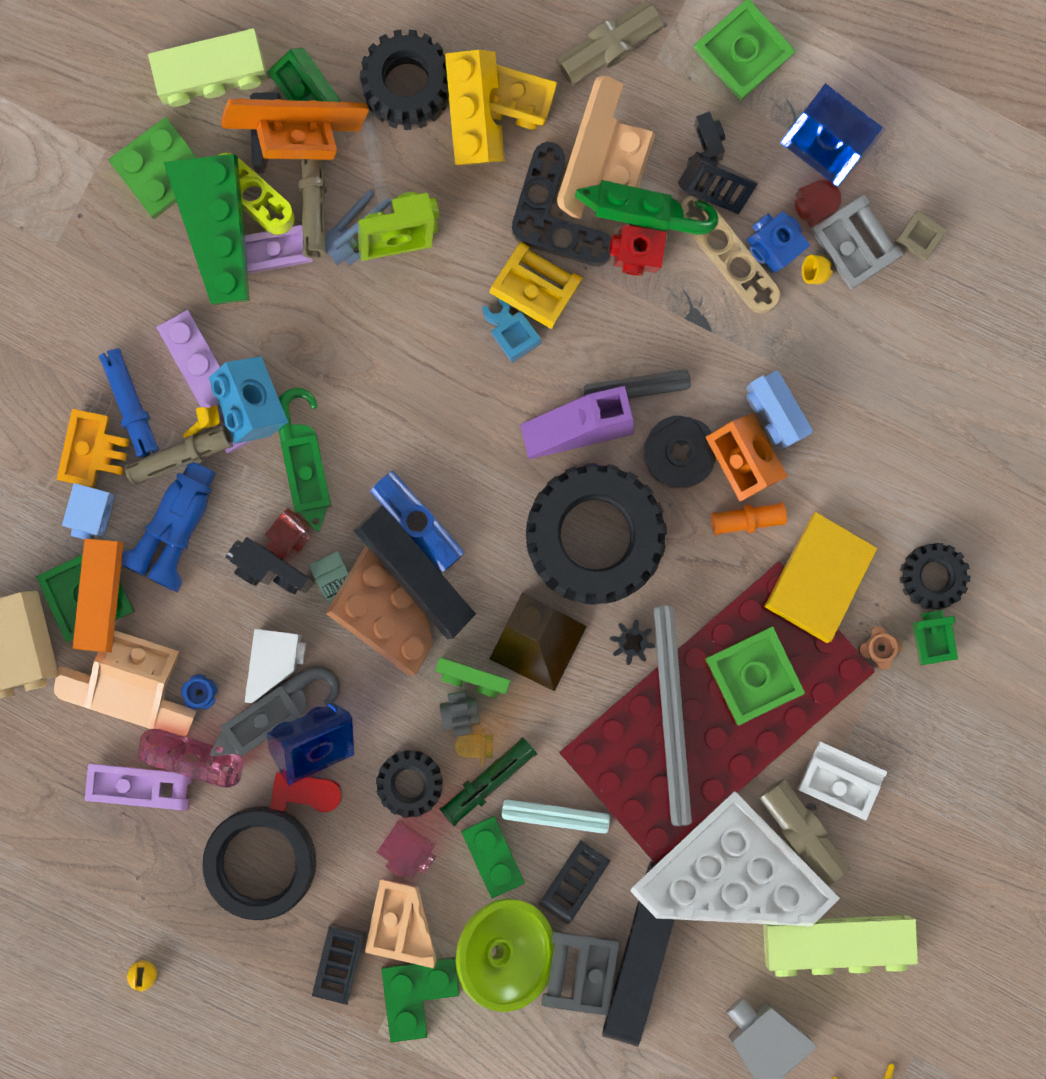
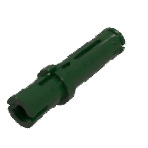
[439,737,538,826]

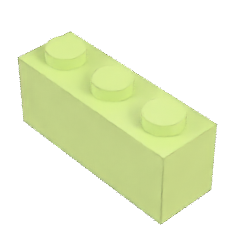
[148,28,268,107]

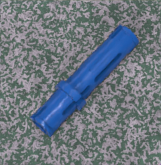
[98,349,160,458]

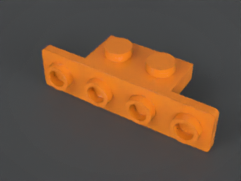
[220,98,369,160]

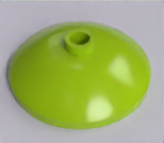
[456,899,554,1012]

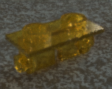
[455,726,493,766]

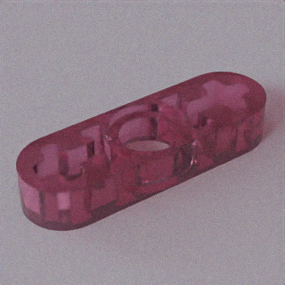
[138,729,244,788]

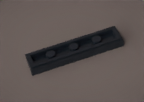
[353,505,476,640]

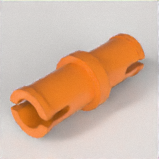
[711,502,787,536]

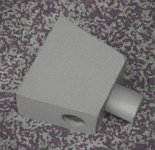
[726,998,817,1079]

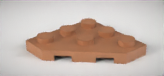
[325,545,433,676]

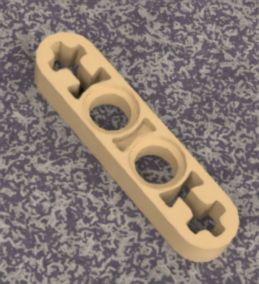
[681,195,780,314]

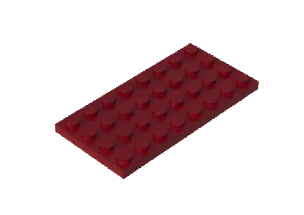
[559,561,875,863]

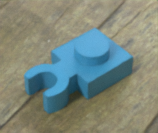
[482,298,542,363]

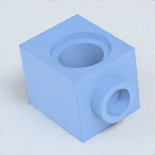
[62,483,116,539]

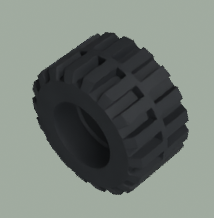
[360,29,449,130]

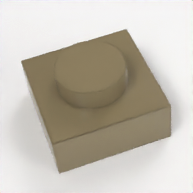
[895,210,947,262]

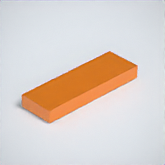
[72,539,123,653]

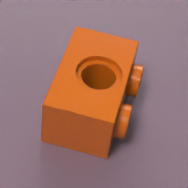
[705,413,788,501]

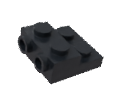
[225,537,315,594]

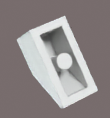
[245,629,307,703]

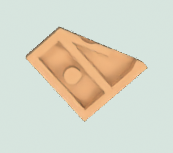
[365,879,437,968]

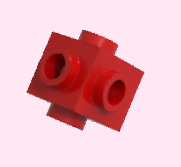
[609,224,667,276]

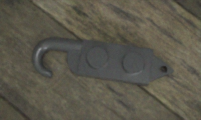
[210,666,340,757]

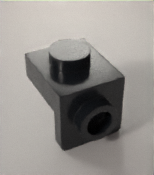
[687,111,726,172]

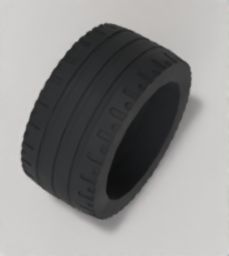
[202,806,316,920]

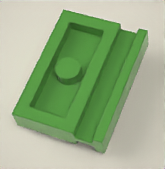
[435,657,510,699]

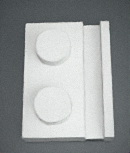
[797,741,887,820]

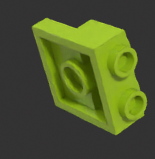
[358,192,439,261]

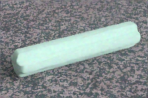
[501,799,610,834]

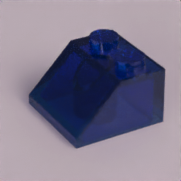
[780,83,886,187]
[267,702,355,786]

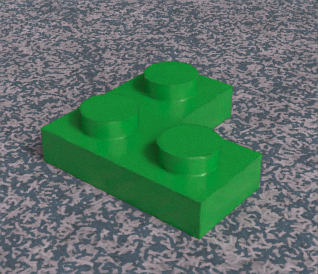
[381,957,459,1043]

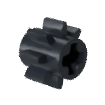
[609,620,655,665]

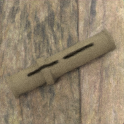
[298,159,327,258]
[125,425,233,486]

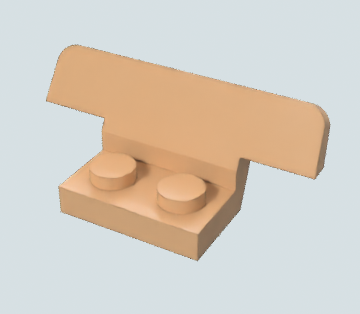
[557,76,655,219]
[54,630,197,738]

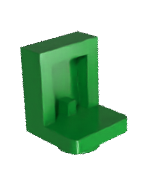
[912,610,958,665]

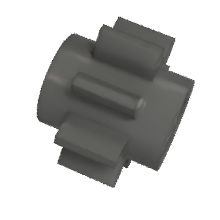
[439,691,481,737]

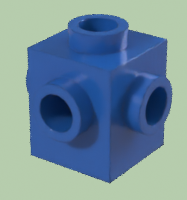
[746,211,810,273]

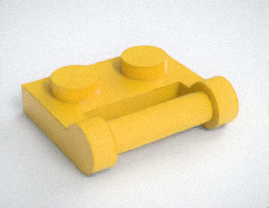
[489,241,583,329]

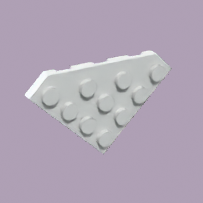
[630,791,840,926]

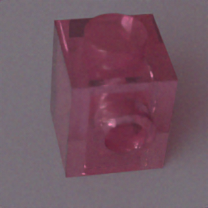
[376,819,436,878]

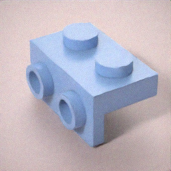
[746,371,813,450]

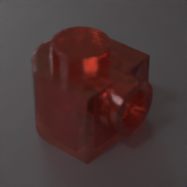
[794,180,841,227]
[265,508,312,560]

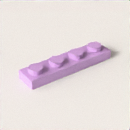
[156,310,254,454]

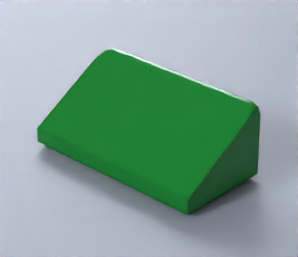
[267,48,342,102]

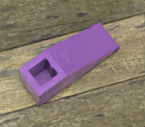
[521,386,635,459]

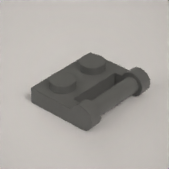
[541,930,619,1016]

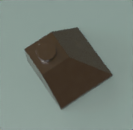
[490,593,587,692]

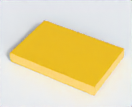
[764,512,878,643]

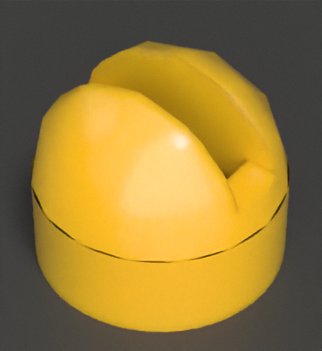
[802,255,833,285]
[127,960,158,991]

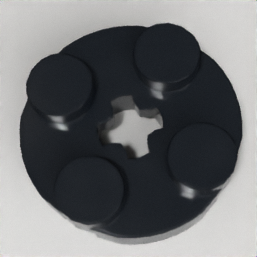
[644,415,716,489]

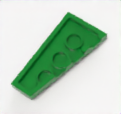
[163,154,250,305]

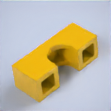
[445,50,505,165]

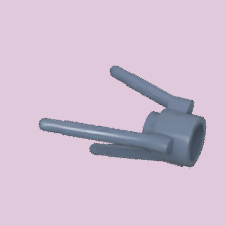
[325,190,392,266]

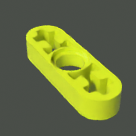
[217,153,295,235]

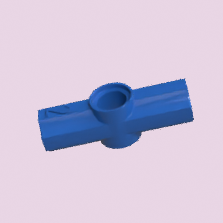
[369,470,466,573]

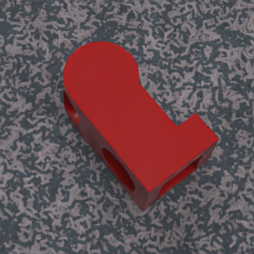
[270,771,343,813]

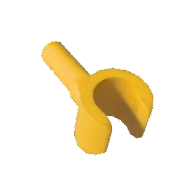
[183,405,221,438]

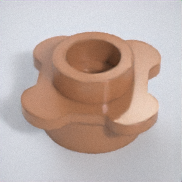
[859,626,903,670]

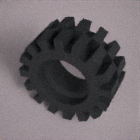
[900,543,971,609]
[376,750,443,818]

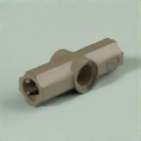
[556,0,664,87]
[758,779,850,886]

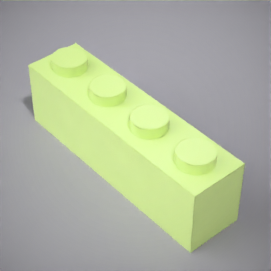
[763,915,918,977]

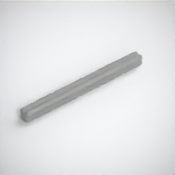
[654,605,692,826]

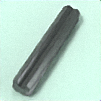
[584,369,691,399]

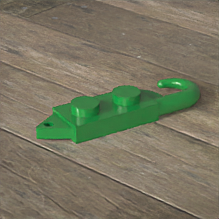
[575,180,719,235]
[278,388,332,532]

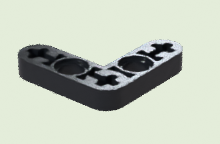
[512,142,611,266]

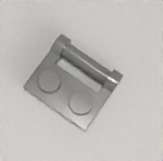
[811,195,905,290]

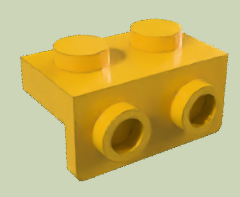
[489,64,558,130]

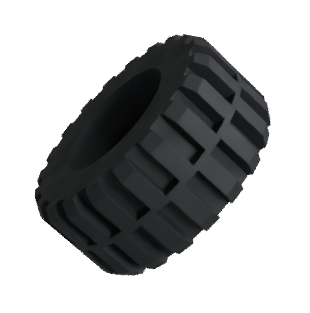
[526,463,667,605]

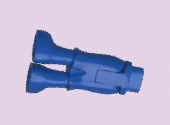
[121,462,216,593]

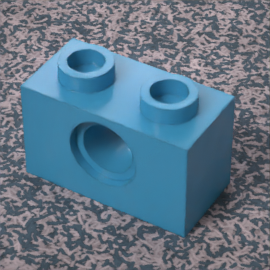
[209,356,288,444]

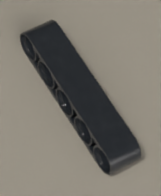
[602,861,674,1047]

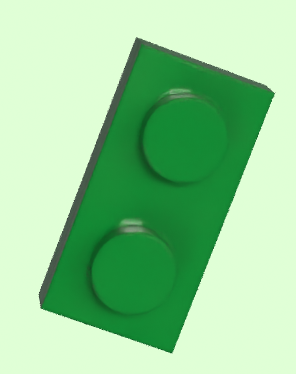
[461,816,525,899]

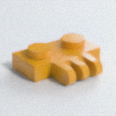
[56,409,130,488]

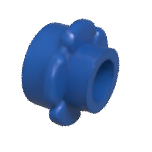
[181,674,217,710]

